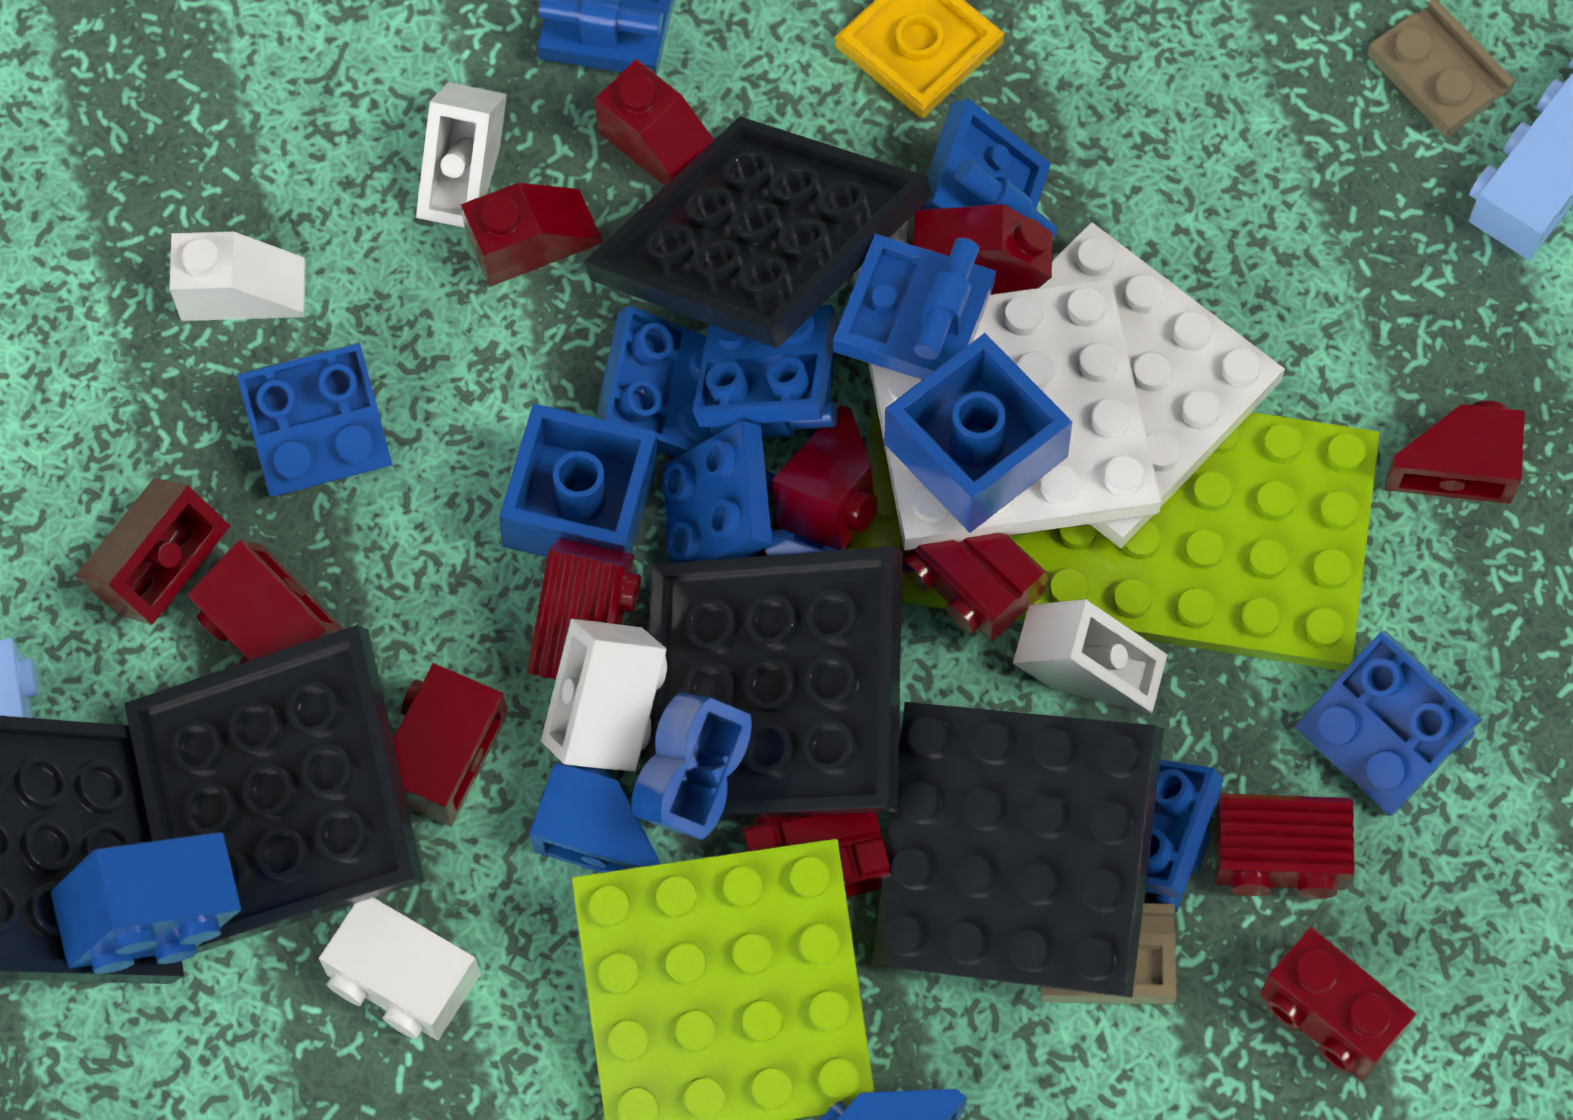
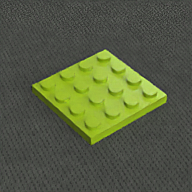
[571,839,874,1120]

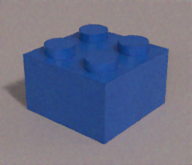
[884,333,1073,533]
[499,403,657,557]
[51,832,241,974]

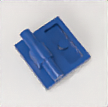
[537,0,674,75]
[920,98,1057,239]
[833,234,996,380]
[692,304,838,438]
[596,306,715,457]
[237,342,393,497]
[1295,631,1483,816]
[1145,759,1224,912]

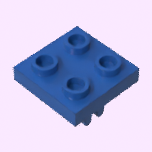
[662,420,776,563]

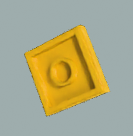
[835,0,1005,119]

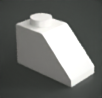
[416,82,507,228]
[170,232,306,321]
[1013,599,1167,713]

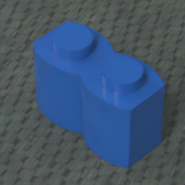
[631,692,751,840]

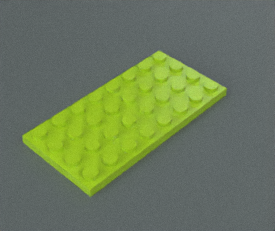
[849,400,1380,671]

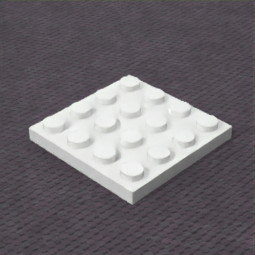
[1040,222,1285,549]
[869,278,1161,550]

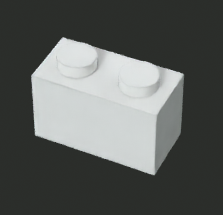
[541,619,667,772]
[319,898,481,1041]

